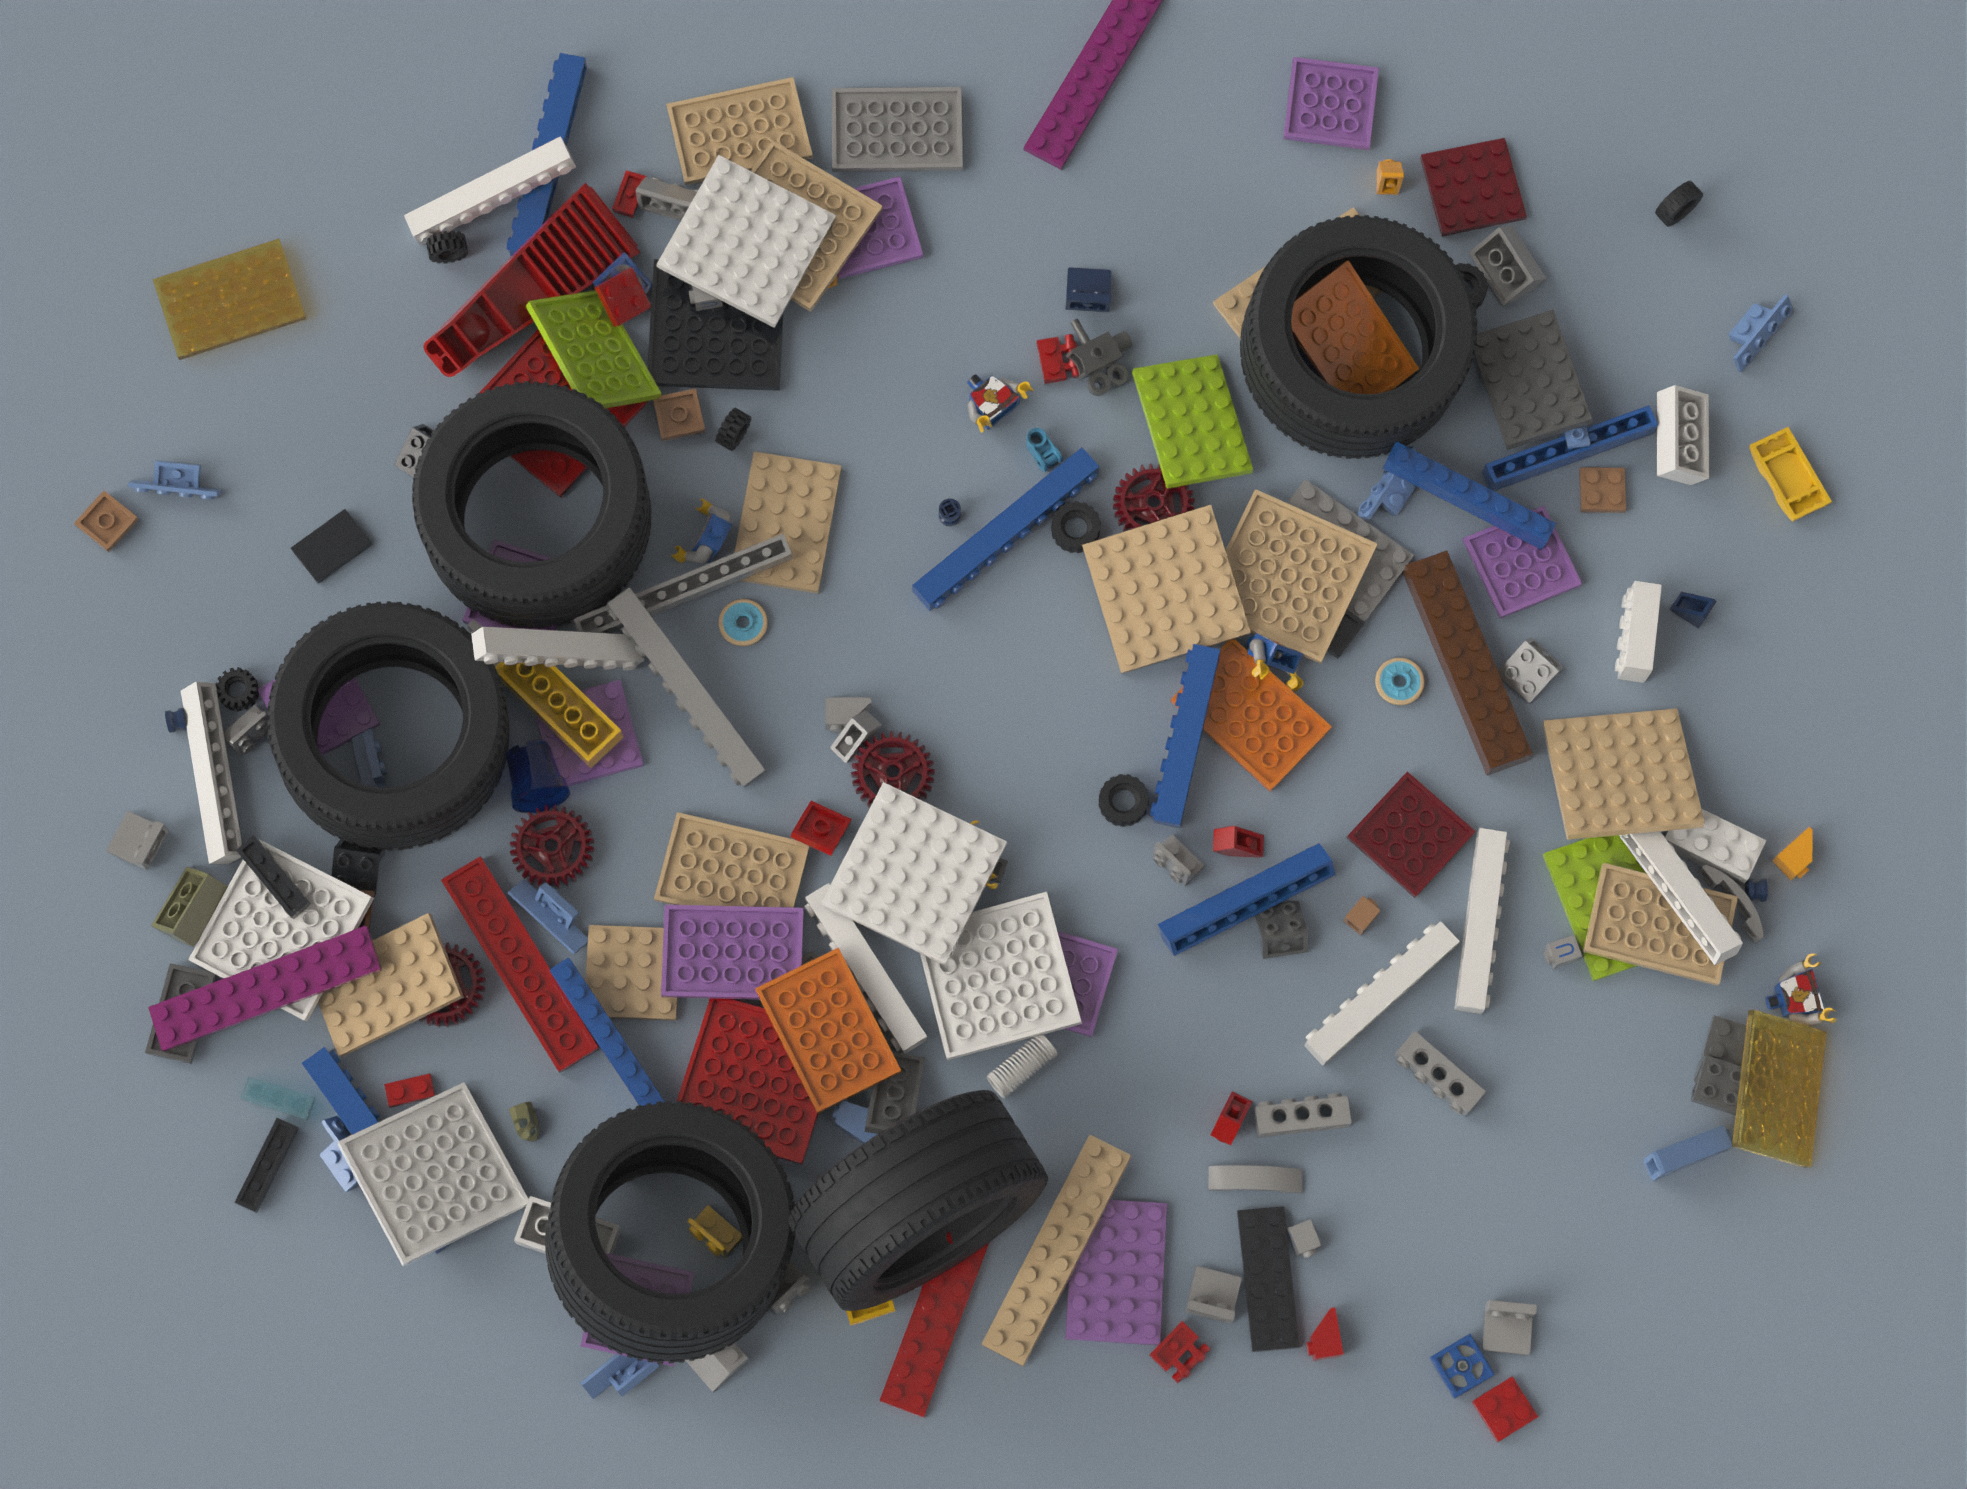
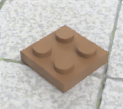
[653,388,705,441]
[1579,467,1626,513]
[74,491,139,553]

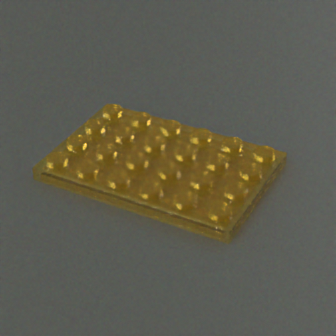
[153,239,306,360]
[1732,1009,1827,1168]

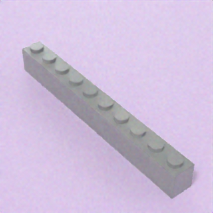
[574,534,794,634]
[607,587,766,787]

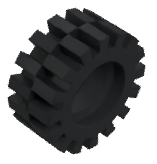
[426,231,468,264]
[715,407,752,451]
[216,667,259,711]

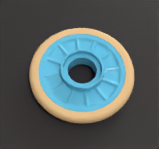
[718,599,768,646]
[1375,658,1425,705]

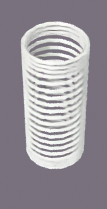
[986,1034,1058,1099]

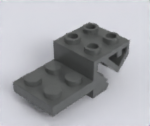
[1691,1015,1759,1116]

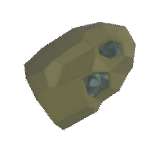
[509,1101,540,1142]

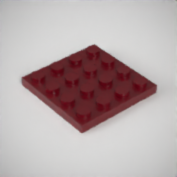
[1420,138,1527,237]
[1346,771,1476,898]

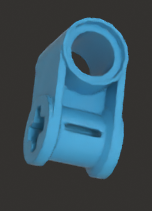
[1026,428,1063,472]

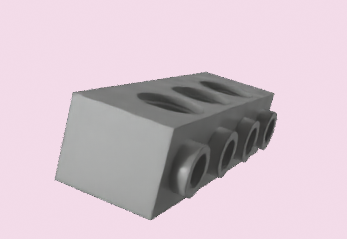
[1394,1031,1486,1116]
[1253,1093,1352,1138]

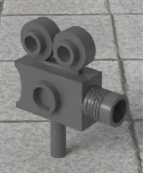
[1066,318,1132,396]

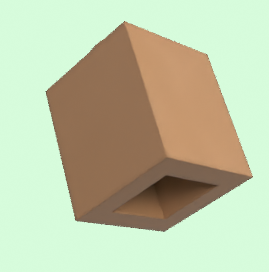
[1343,896,1381,936]

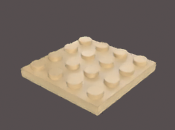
[585,925,678,1021]

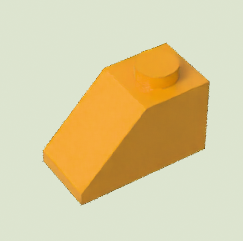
[1377,159,1404,195]
[1772,827,1813,881]

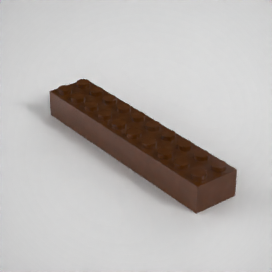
[1403,550,1533,776]

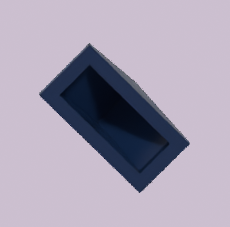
[1670,591,1717,629]

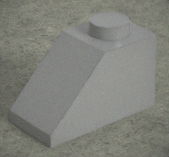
[825,697,871,733]
[830,710,882,763]

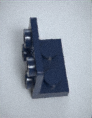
[1065,267,1111,312]

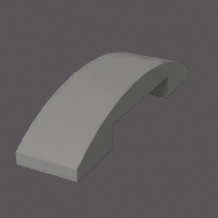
[1698,864,1764,944]
[1208,1165,1302,1193]

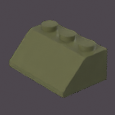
[151,867,228,947]

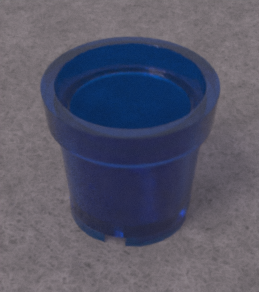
[506,740,570,813]

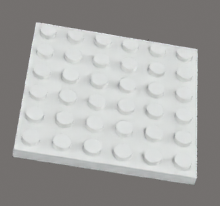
[657,155,836,328]
[821,782,1007,965]
[188,839,374,1022]
[920,892,1082,1060]
[338,1082,529,1266]

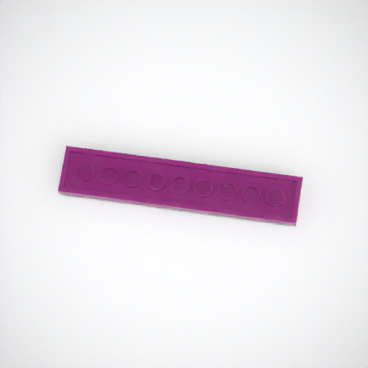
[1024,0,1163,170]
[148,926,382,1052]

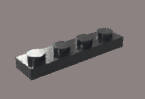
[236,835,311,919]
[234,1118,299,1213]

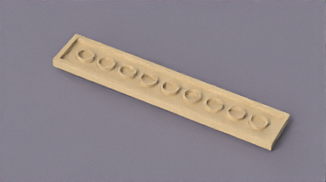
[981,1135,1132,1367]

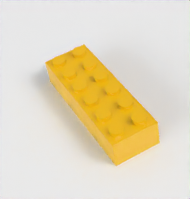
[495,662,624,769]

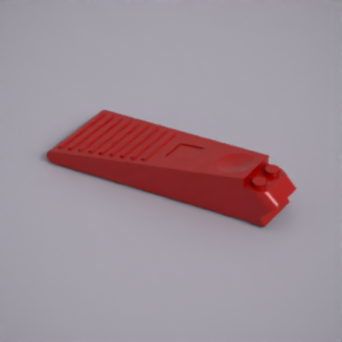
[423,182,640,377]

